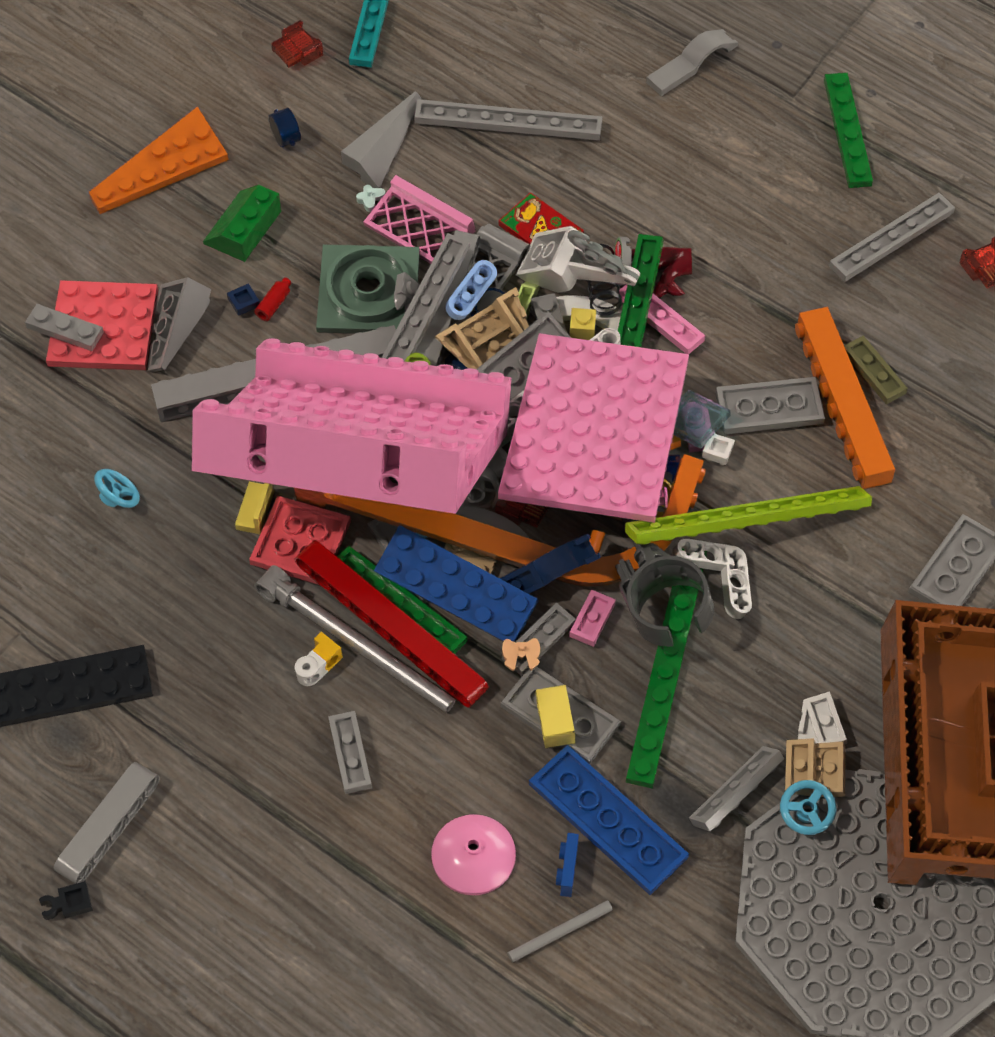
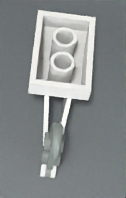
[516,226,641,293]

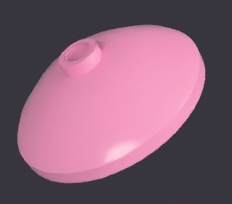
[432,815,516,895]

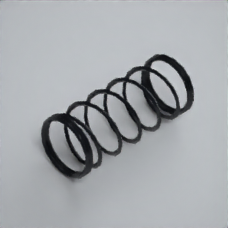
[585,244,622,316]

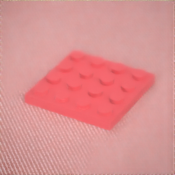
[46,280,158,370]

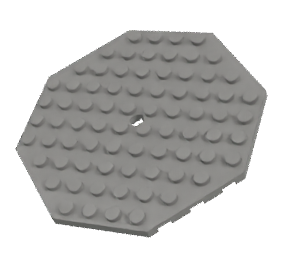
[735,769,995,1037]

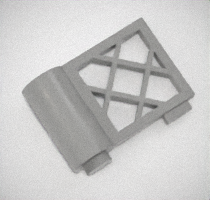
[469,224,530,292]

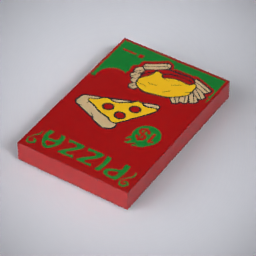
[499,192,584,244]

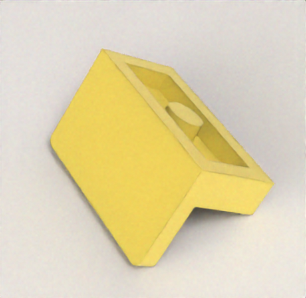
[235,481,275,534]

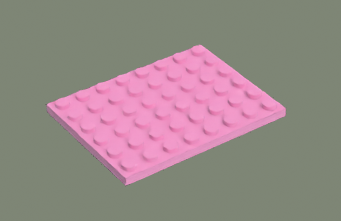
[498,333,689,523]

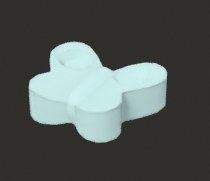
[356,185,385,212]

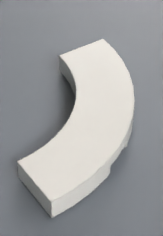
[530,295,622,331]

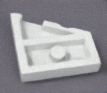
[798,692,847,744]

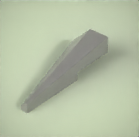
[341,91,421,188]

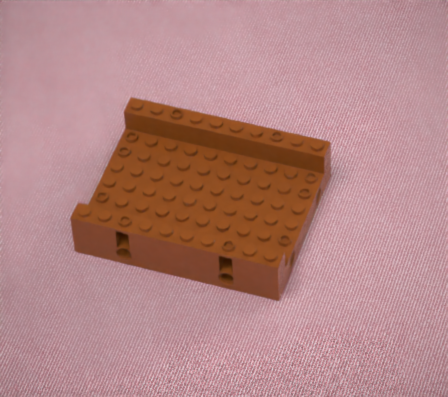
[881,600,995,885]

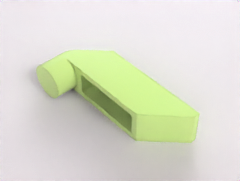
[518,281,540,319]

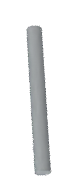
[507,900,613,963]

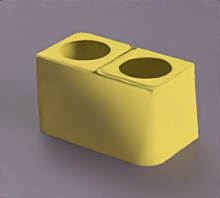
[535,685,576,748]

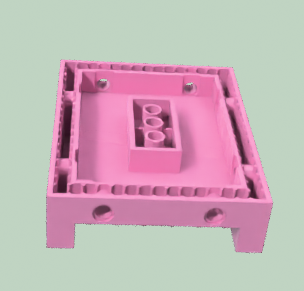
[192,339,512,514]

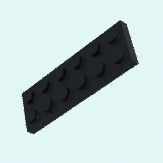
[0,645,153,727]

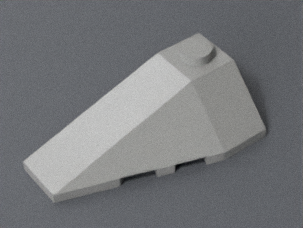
[148,277,211,372]

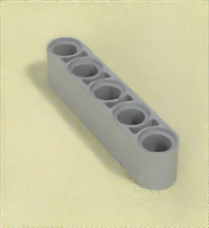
[54,762,160,884]

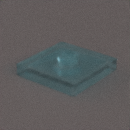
[673,390,731,449]

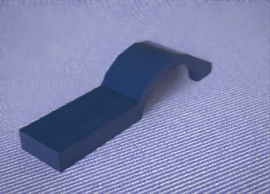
[500,534,601,594]

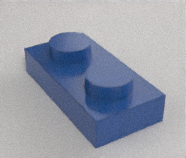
[556,833,579,897]

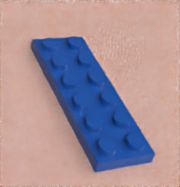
[374,525,539,642]
[529,745,689,895]

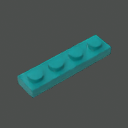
[349,0,389,68]

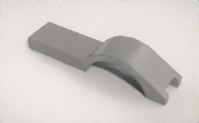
[646,29,738,96]

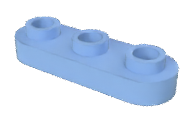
[445,260,497,320]

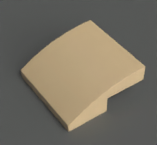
[785,738,846,797]

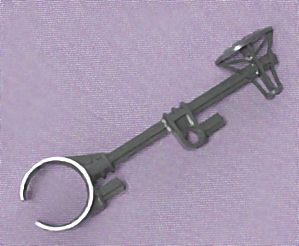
[585,512,715,647]

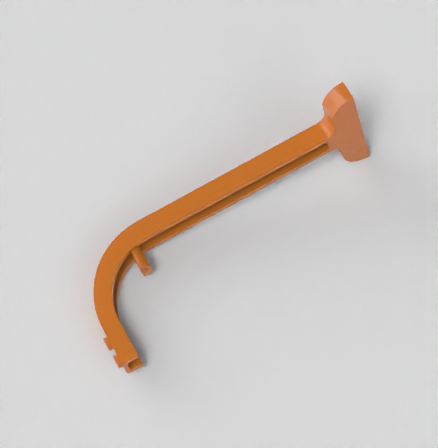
[294,454,706,586]

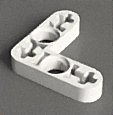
[672,539,752,619]

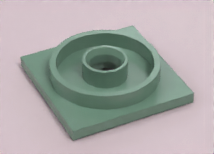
[316,244,420,333]

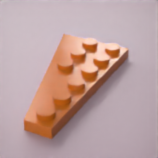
[89,106,229,214]

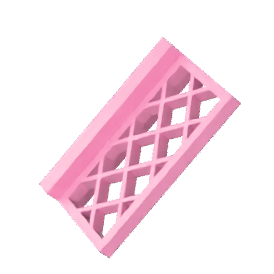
[363,175,475,264]

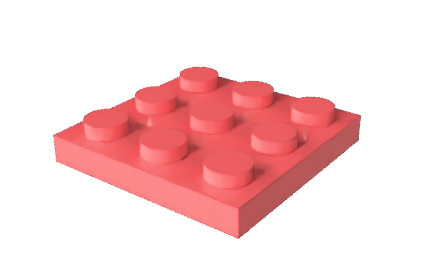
[249,496,351,585]

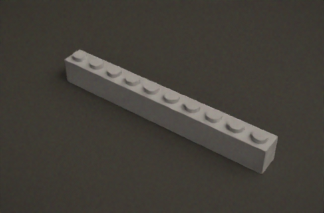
[151,325,396,422]

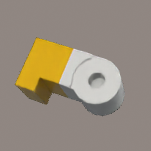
[295,632,343,686]

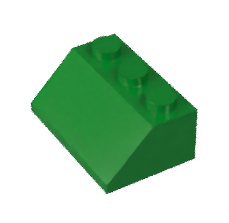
[203,185,281,262]

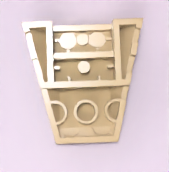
[435,287,529,369]

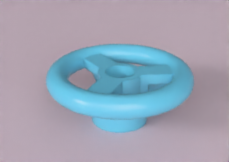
[94,469,140,508]
[780,780,837,835]

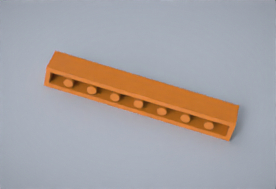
[795,307,895,489]

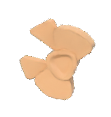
[502,638,540,671]

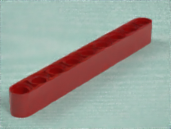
[295,540,489,708]

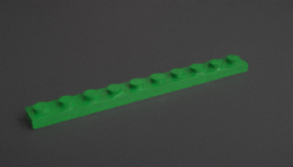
[626,549,707,789]

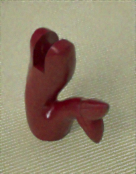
[631,247,692,299]

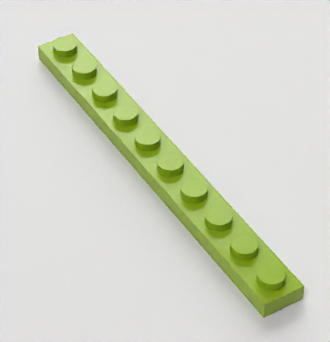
[625,486,872,545]

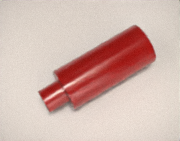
[254,277,292,321]

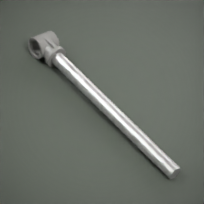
[254,565,455,713]

